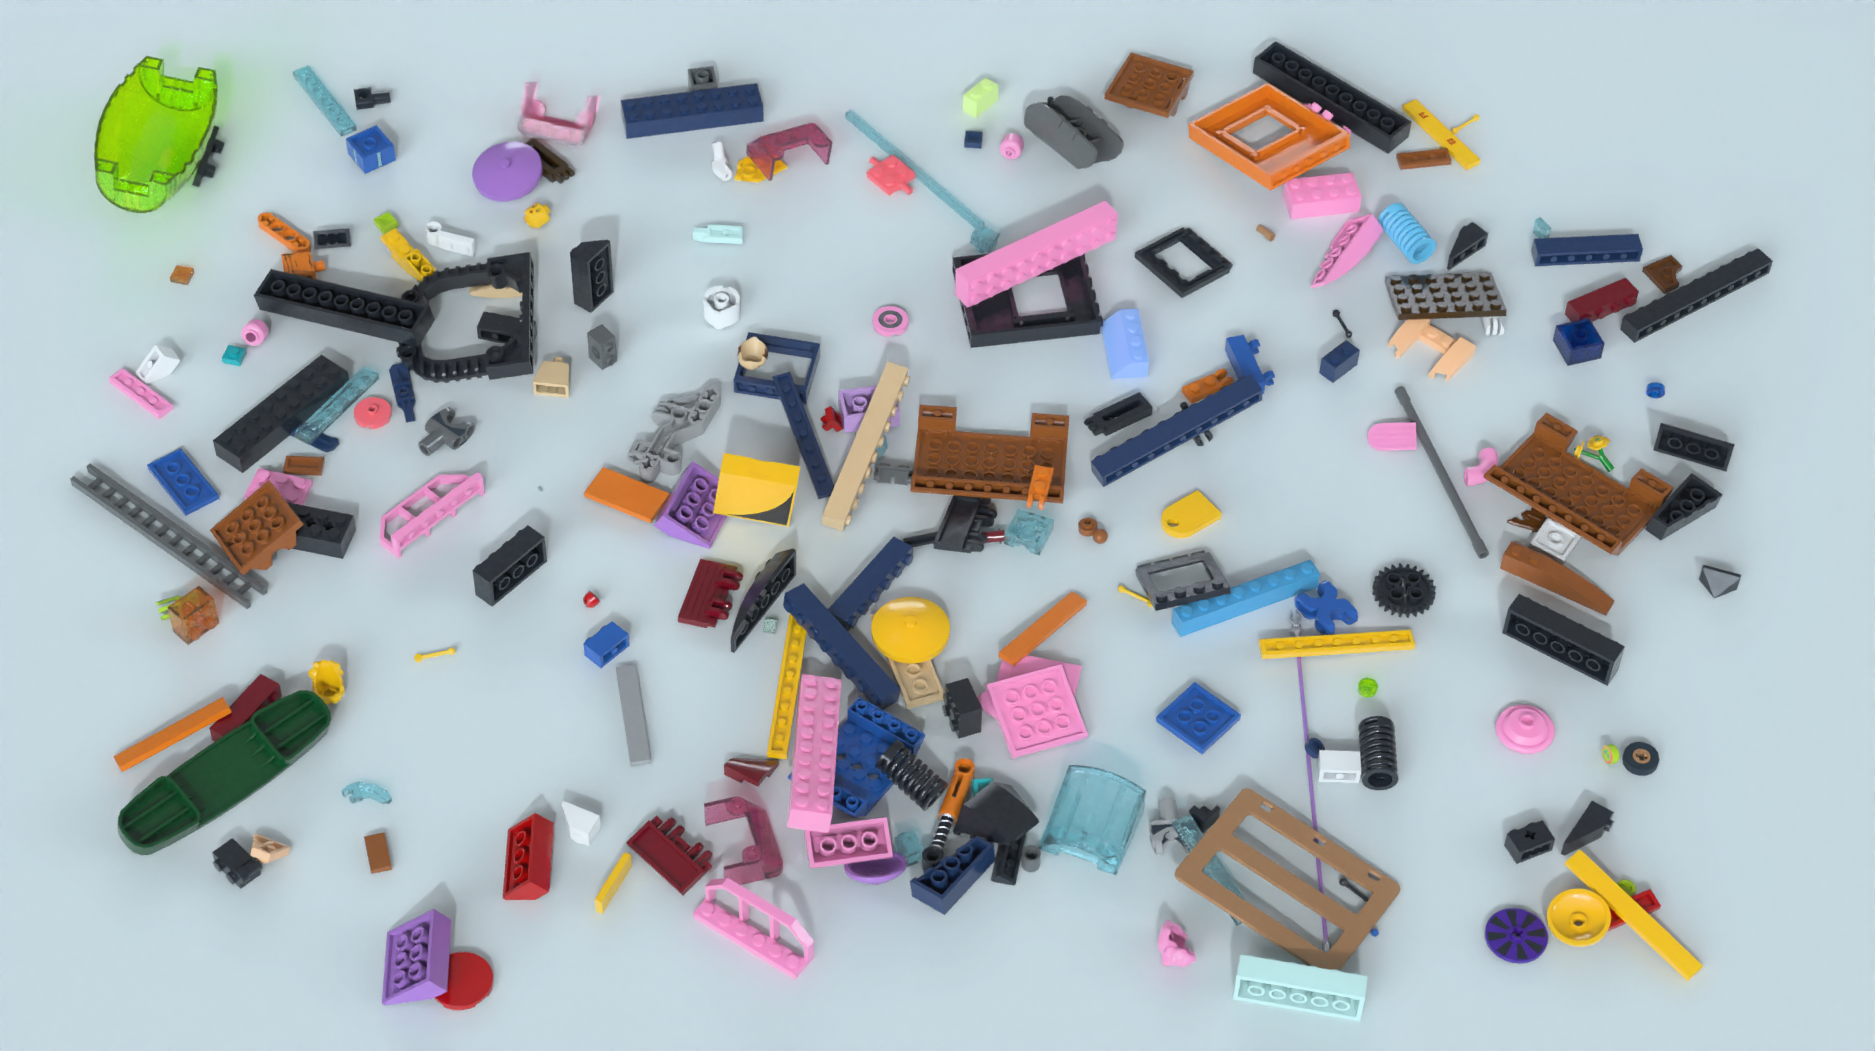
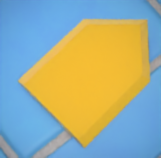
[734,147,787,183]

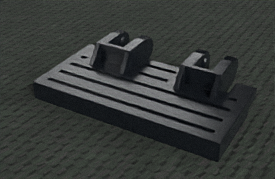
[933,495,997,553]

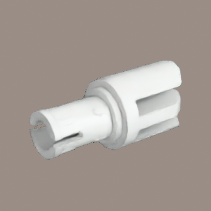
[1483,316,1504,335]

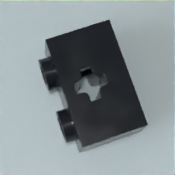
[1504,820,1555,864]

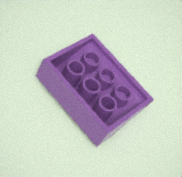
[653,461,727,549]
[382,909,451,1005]

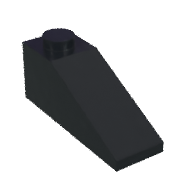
[1447,222,1488,270]
[1561,801,1614,856]

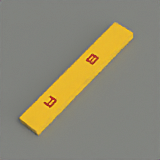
[1402,99,1481,170]

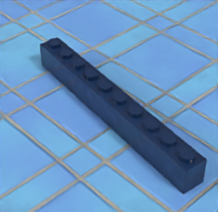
[1091,374,1262,487]

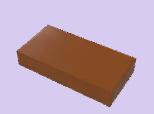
[283,456,325,476]
[364,833,392,874]

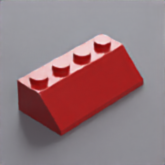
[502,813,554,900]

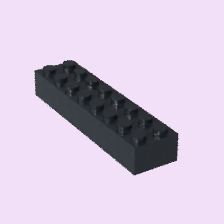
[213,355,351,473]

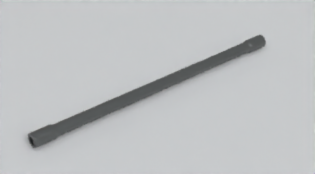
[1394,386,1489,559]

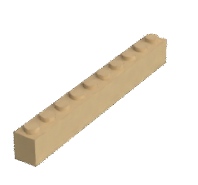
[822,361,910,531]

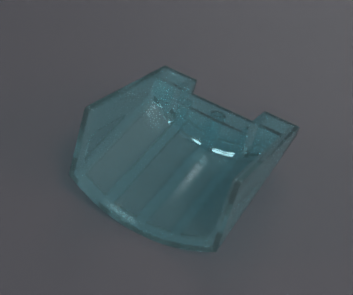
[1039,765,1146,875]

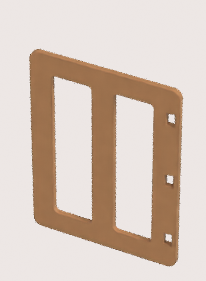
[1175,788,1400,971]

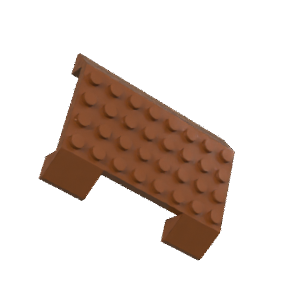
[910,405,1069,503]
[1483,412,1674,556]

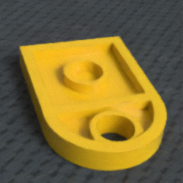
[1161,490,1222,538]

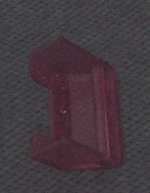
[746,123,833,181]

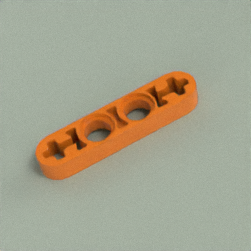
[257,212,311,253]

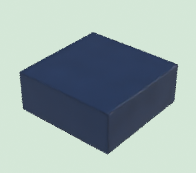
[964,131,983,149]

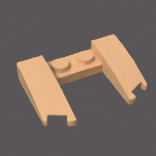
[1388,319,1476,381]

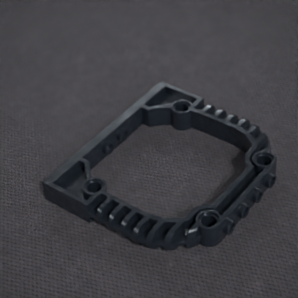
[396,252,534,383]

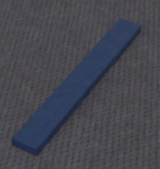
[772,372,834,500]

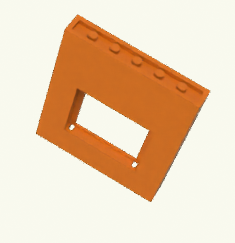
[1188,83,1350,191]

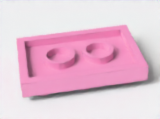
[244,468,313,505]

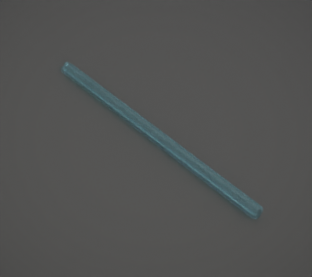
[845,110,985,231]

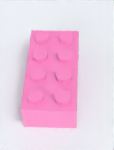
[1283,172,1362,219]

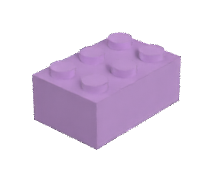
[838,386,900,433]

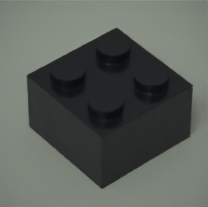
[942,678,982,739]

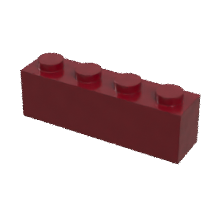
[1565,278,1639,328]
[209,674,282,742]

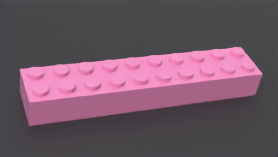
[955,200,1118,308]
[787,674,842,833]

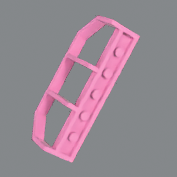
[380,472,485,558]
[693,878,814,979]

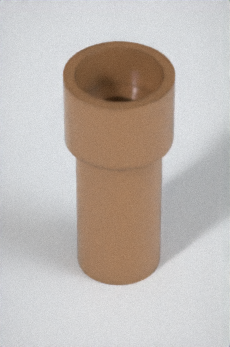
[1256,225,1276,242]

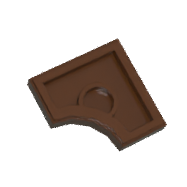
[1642,255,1682,294]

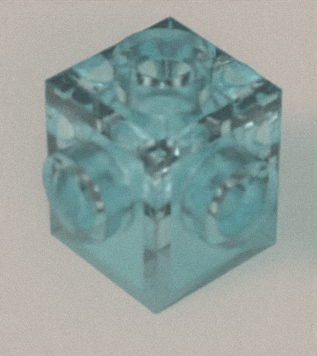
[970,224,1000,253]

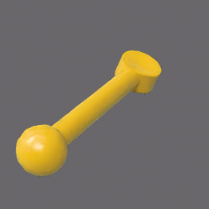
[1452,114,1480,134]
[1118,585,1153,607]
[414,647,456,662]

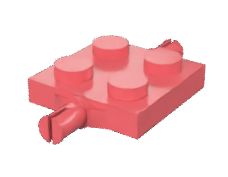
[866,154,916,196]

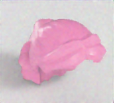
[1158,920,1196,967]

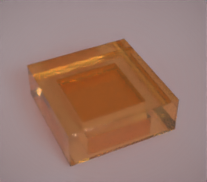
[170,265,194,285]

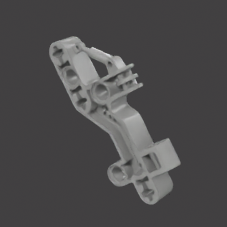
[627,386,721,483]

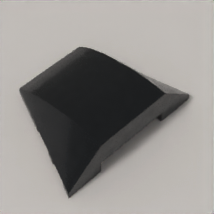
[953,781,1039,846]

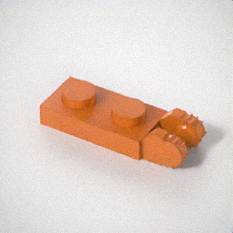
[1181,369,1234,404]
[1027,465,1054,510]

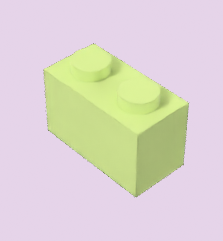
[963,77,999,118]

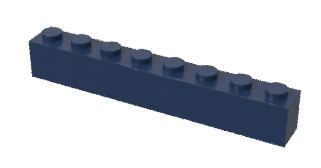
[783,583,901,710]

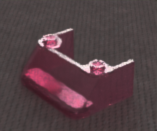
[518,81,599,146]
[704,797,783,885]

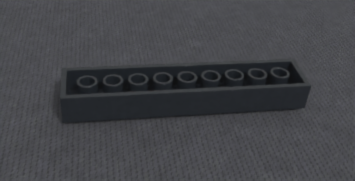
[1253,41,1412,154]
[253,269,435,347]

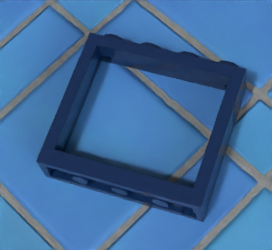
[733,332,820,404]

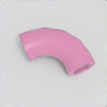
[1464,448,1498,486]

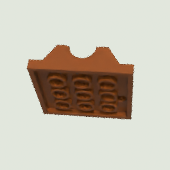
[1104,52,1194,118]
[210,480,304,575]

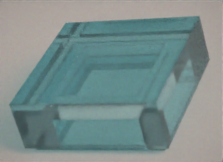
[1533,217,1551,238]

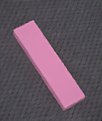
[109,368,174,419]

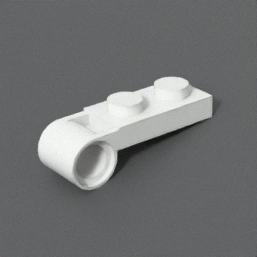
[425,222,476,256]

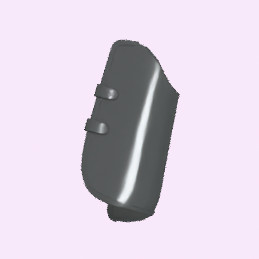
[1024,95,1124,169]

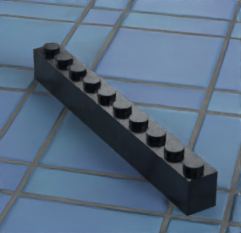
[1620,248,1773,343]

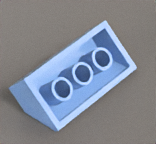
[1101,308,1149,379]

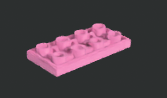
[996,655,1082,698]

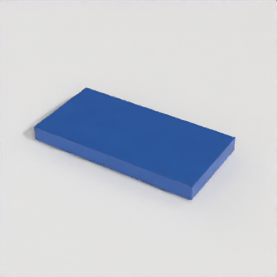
[147,448,219,516]

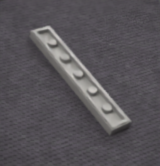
[616,664,651,766]

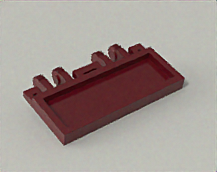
[678,559,743,628]
[626,815,713,896]

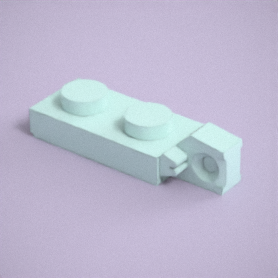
[693,224,743,244]

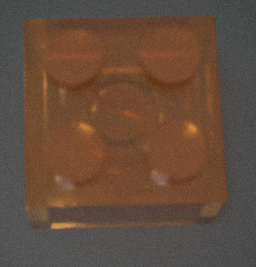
[167,586,219,645]

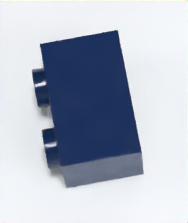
[1319,340,1360,383]

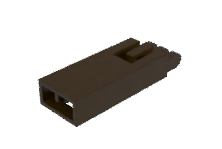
[524,138,575,184]

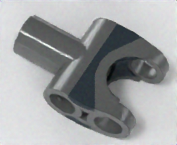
[418,407,475,456]

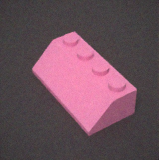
[804,817,893,869]

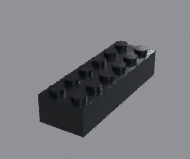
[1502,594,1625,686]

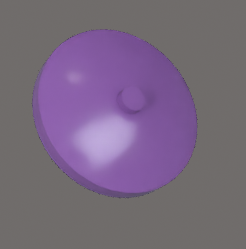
[472,142,543,202]

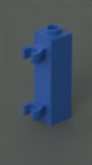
[1225,335,1275,394]

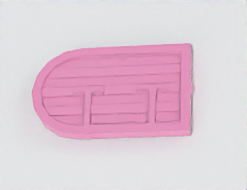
[1367,422,1417,451]

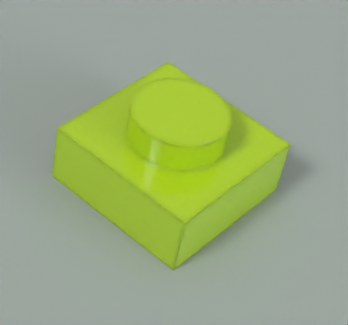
[373,212,398,234]

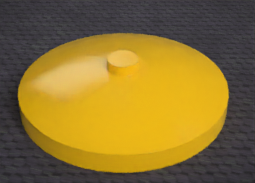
[871,597,950,664]

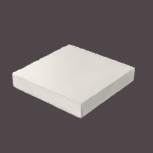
[1529,518,1581,564]

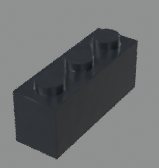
[477,311,538,344]

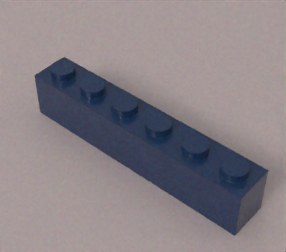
[1531,234,1643,266]
[828,537,914,631]

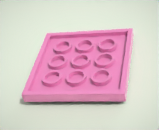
[986,664,1088,759]

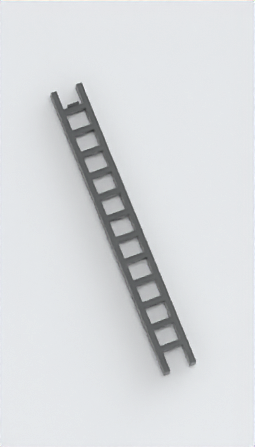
[70,463,267,609]

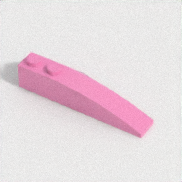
[1311,214,1384,288]

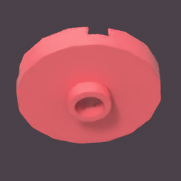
[354,397,392,429]

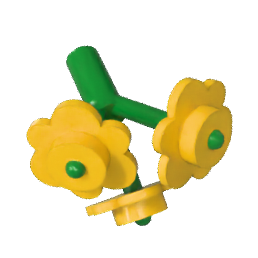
[1574,435,1614,472]

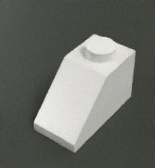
[136,345,180,385]
[561,801,601,846]

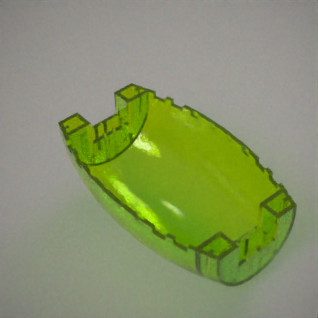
[94,56,217,213]

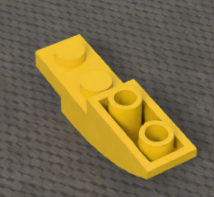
[381,228,436,282]

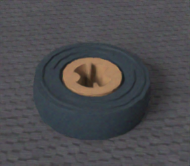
[1622,742,1659,776]

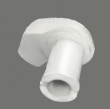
[712,141,732,181]

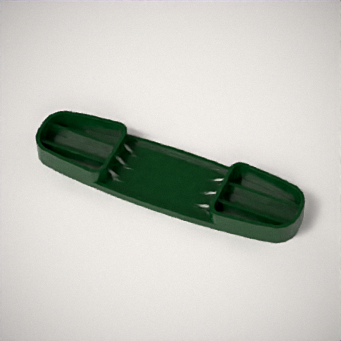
[117,690,331,855]

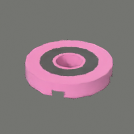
[872,306,909,337]

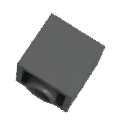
[688,66,717,92]

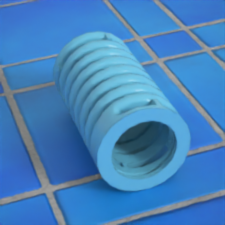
[1378,203,1436,264]

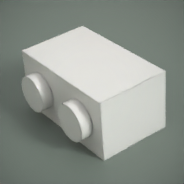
[1317,749,1361,783]

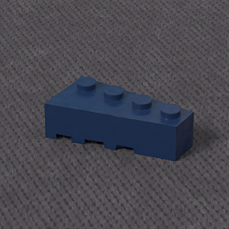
[910,836,995,915]

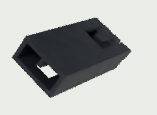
[1084,392,1153,436]

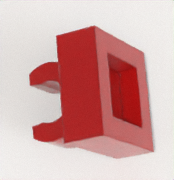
[820,406,843,432]

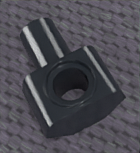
[354,87,391,110]

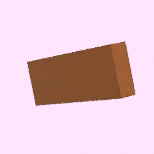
[1396,148,1451,170]

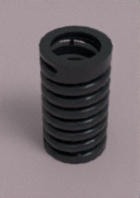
[1358,716,1399,791]
[875,740,948,811]

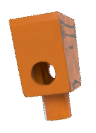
[281,252,325,279]

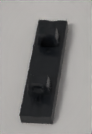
[192,125,224,187]

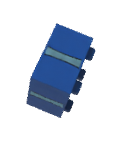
[346,125,396,174]

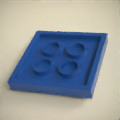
[1156,682,1241,755]

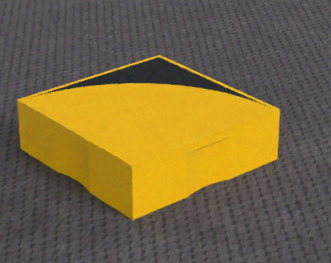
[713,453,800,527]

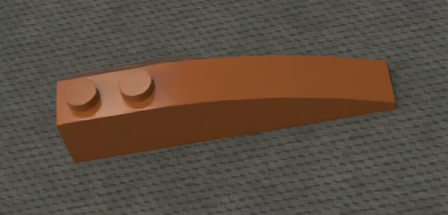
[1500,541,1614,616]

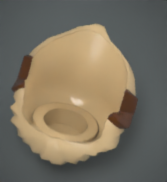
[737,337,768,370]

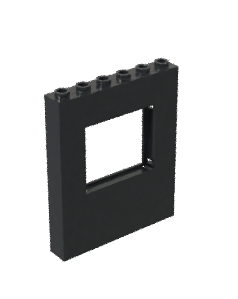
[952,253,1103,348]

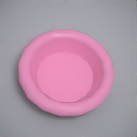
[1495,705,1555,754]

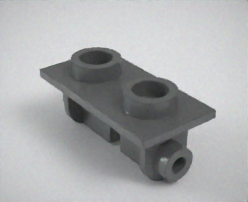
[874,463,913,485]

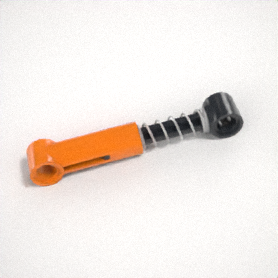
[922,758,975,871]

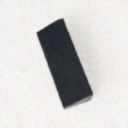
[991,834,1026,886]

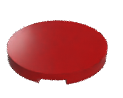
[435,952,494,1010]

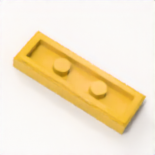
[595,852,632,914]

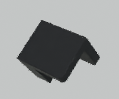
[1188,805,1221,833]

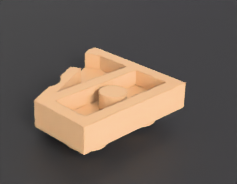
[250,833,290,863]

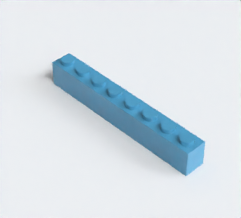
[1172,559,1320,637]

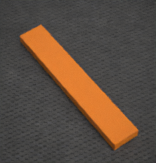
[998,592,1087,666]
[113,697,232,772]

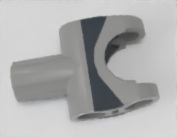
[1149,797,1193,855]

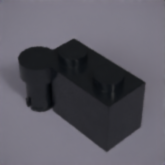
[212,838,262,889]

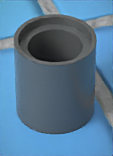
[1021,845,1041,872]

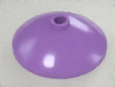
[844,851,907,885]

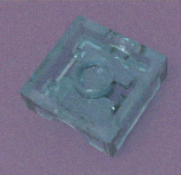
[1004,508,1054,556]

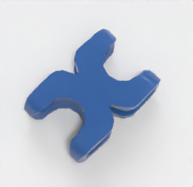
[1294,580,1358,635]

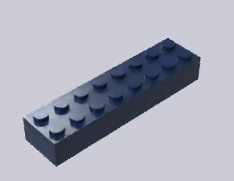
[620,83,764,139]

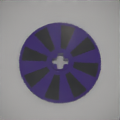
[1485,908,1548,964]

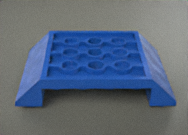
[788,697,925,818]

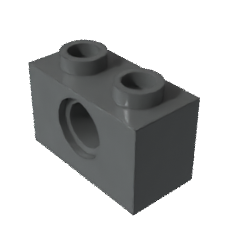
[587,324,617,370]

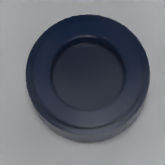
[1305,738,1325,759]

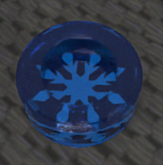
[1646,382,1665,399]

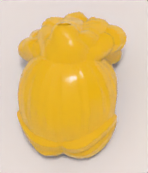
[308,660,345,705]

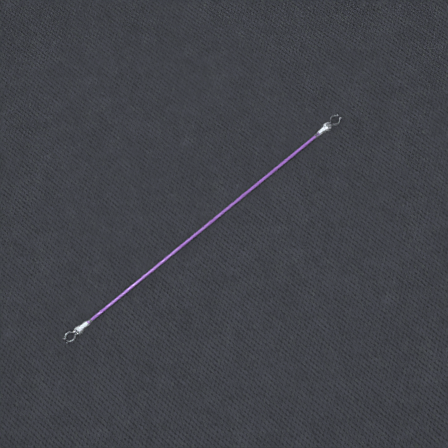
[1289,612,1331,952]

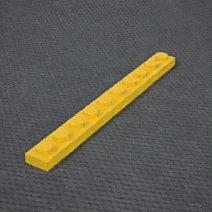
[767,614,807,759]

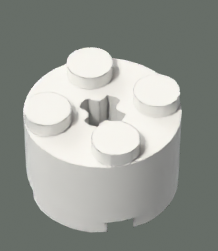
[703,286,740,329]

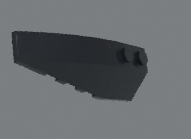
[730,548,796,653]

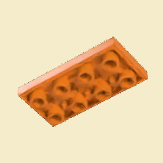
[584,467,670,523]

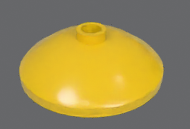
[1547,889,1611,947]

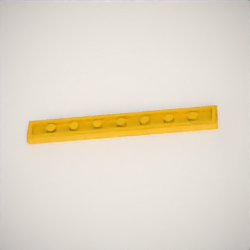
[1258,630,1415,659]
[1565,850,1703,981]

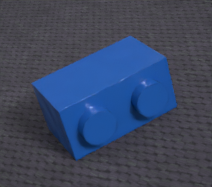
[583,621,630,668]

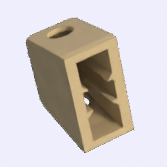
[533,356,570,398]

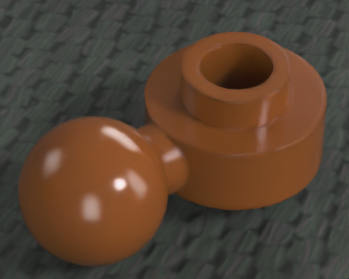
[1078,518,1108,544]

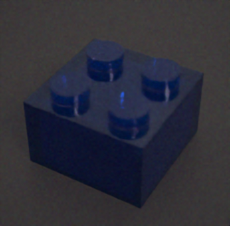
[1553,318,1605,366]

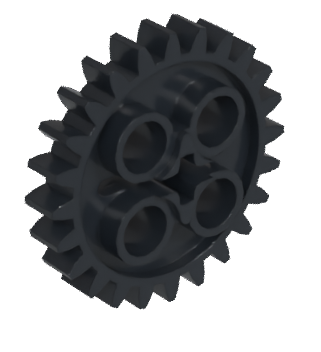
[1372,563,1436,618]

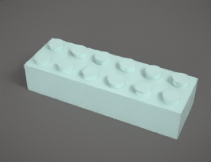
[1233,954,1368,1021]

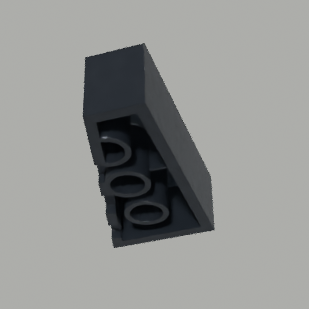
[1645,473,1723,541]

